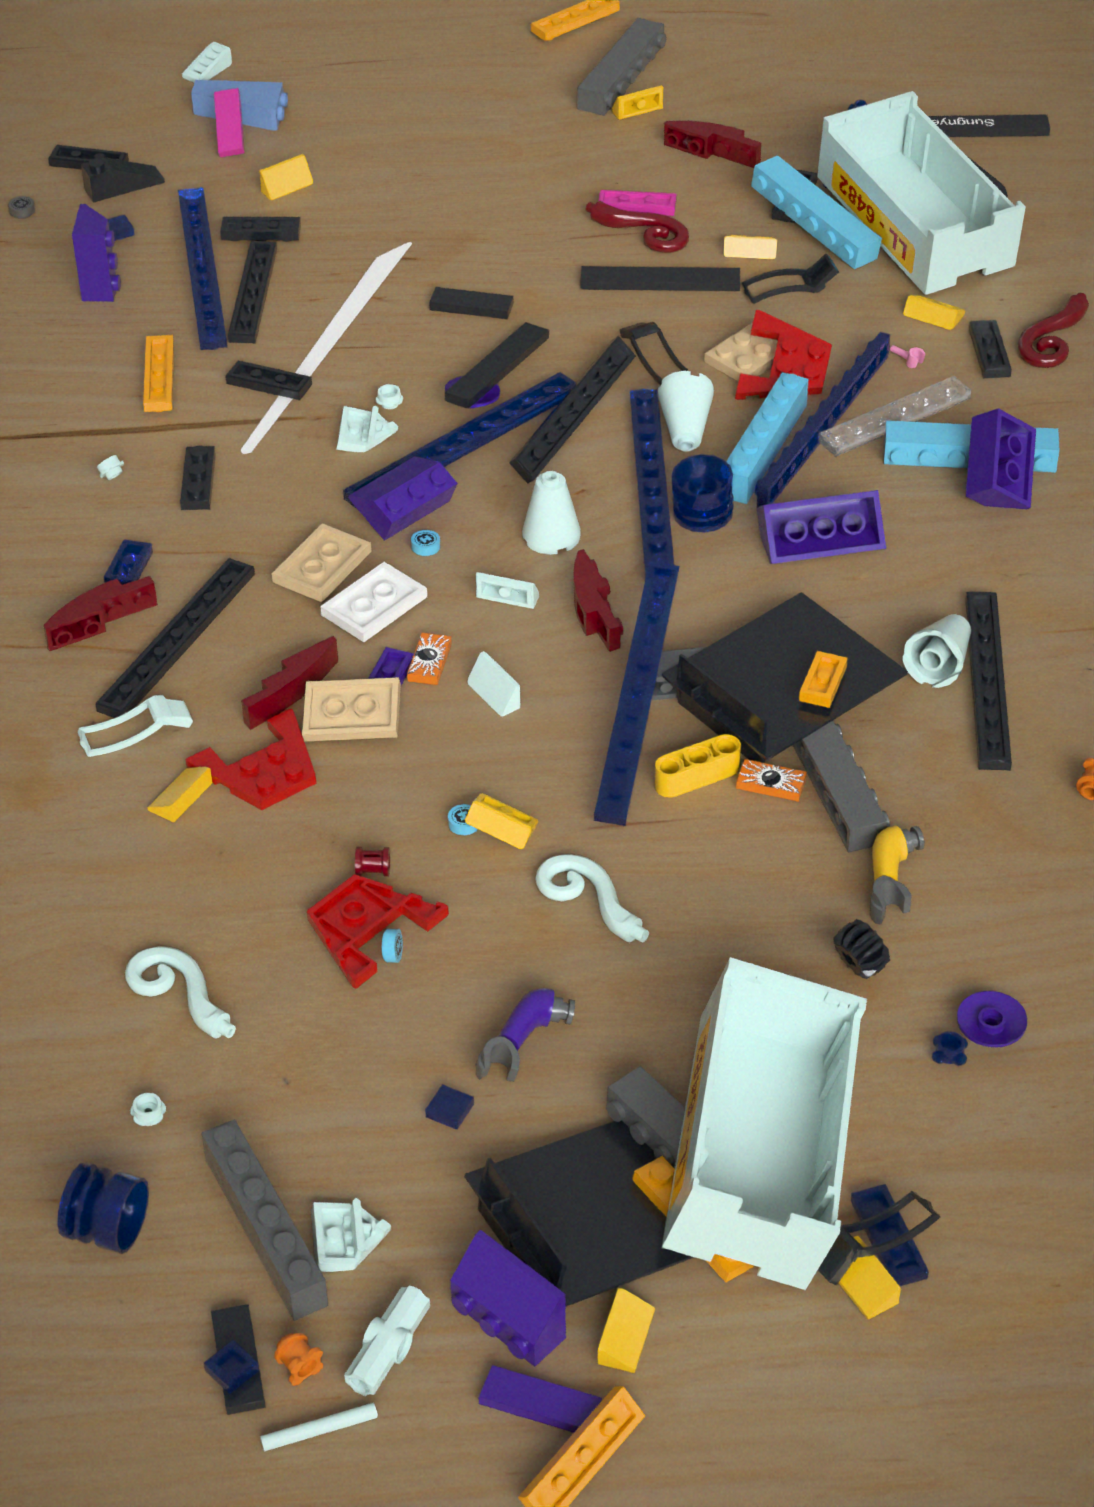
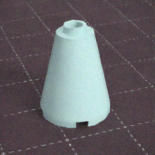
[658,371,714,452]
[522,471,581,555]
[903,614,971,688]

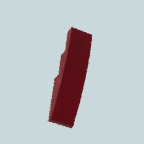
[241,636,338,730]

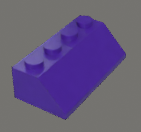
[757,490,886,564]

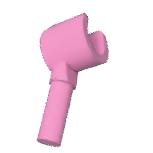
[890,345,925,368]

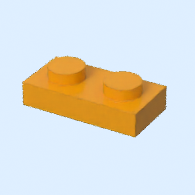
[799,651,848,708]

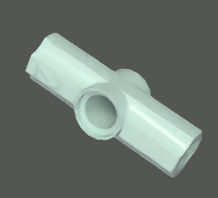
[344,1285,430,1396]

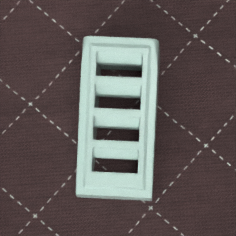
[182,42,232,82]

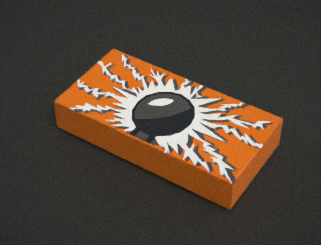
[407,633,452,685]
[736,759,807,802]

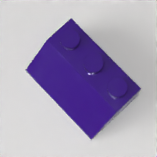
[72,204,121,302]
[966,408,1036,509]
[348,457,458,541]
[450,1230,566,1367]

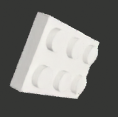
[320,562,427,642]

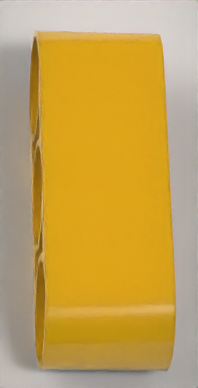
[655,734,741,798]

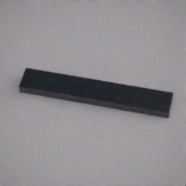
[228,241,277,344]
[581,266,740,291]
[445,322,549,409]

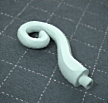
[535,854,649,942]
[125,946,236,1038]

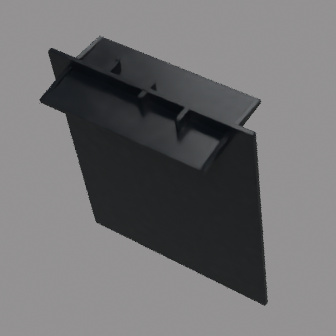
[662,592,908,763]
[464,1120,694,1307]

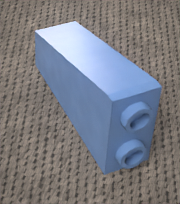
[191,80,288,131]

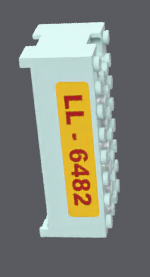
[817,91,1026,295]
[662,957,867,1290]

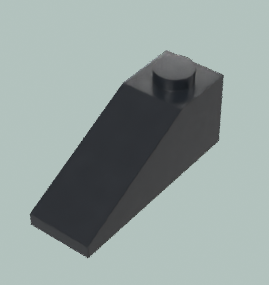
[81,157,165,203]

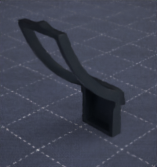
[741,254,839,304]
[620,322,689,385]
[818,1191,941,1285]

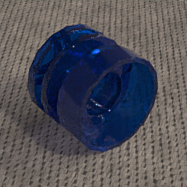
[671,454,734,533]
[57,1162,149,1254]

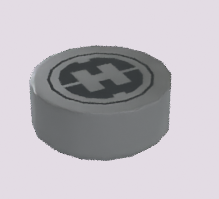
[8,196,35,219]

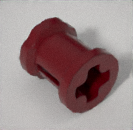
[355,847,390,877]

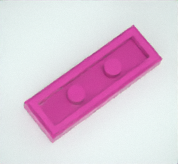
[214,88,245,158]
[598,190,676,216]

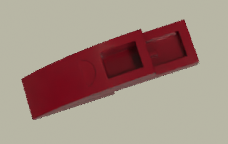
[664,121,762,168]
[573,549,624,652]
[43,576,158,651]

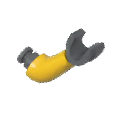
[870,825,925,925]

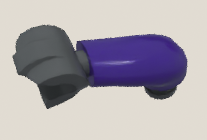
[476,988,575,1082]

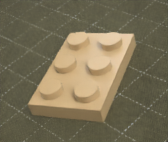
[704,322,778,381]
[272,523,372,602]
[302,677,401,741]

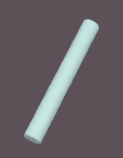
[260,1402,378,1452]

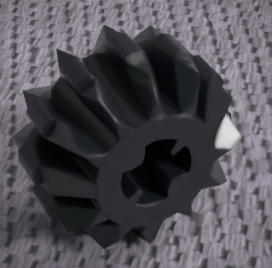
[833,919,890,979]

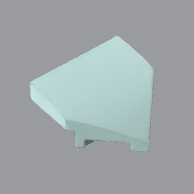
[336,405,398,452]
[311,1198,391,1272]

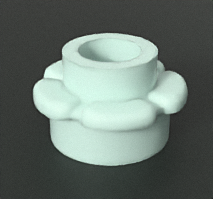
[376,384,403,409]
[97,455,124,480]
[130,1093,166,1126]

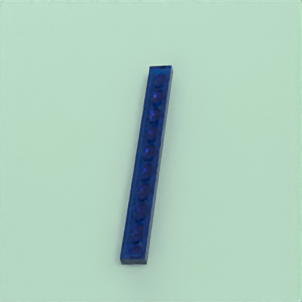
[178,188,228,350]
[754,331,890,508]
[343,372,576,510]
[630,389,675,582]
[594,561,680,826]

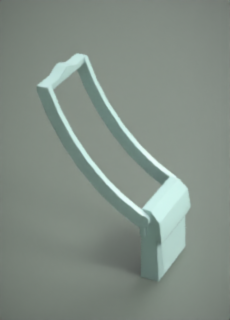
[78,695,193,757]

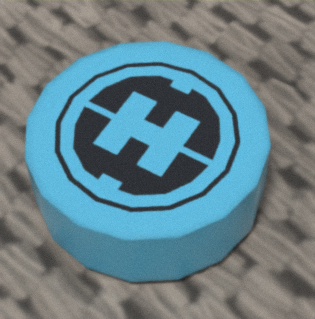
[411,530,440,556]
[448,804,478,835]
[382,929,403,963]

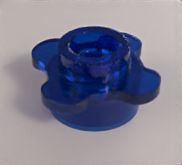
[932,1031,968,1066]

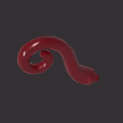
[585,201,689,253]
[1018,293,1089,368]

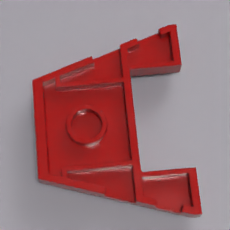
[735,309,832,400]
[185,708,317,810]
[307,874,449,989]

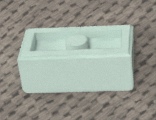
[476,572,539,609]
[467,651,520,716]

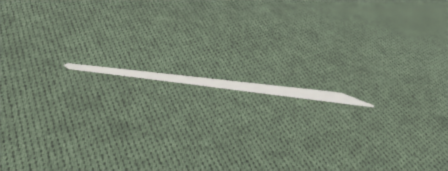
[241,242,412,454]

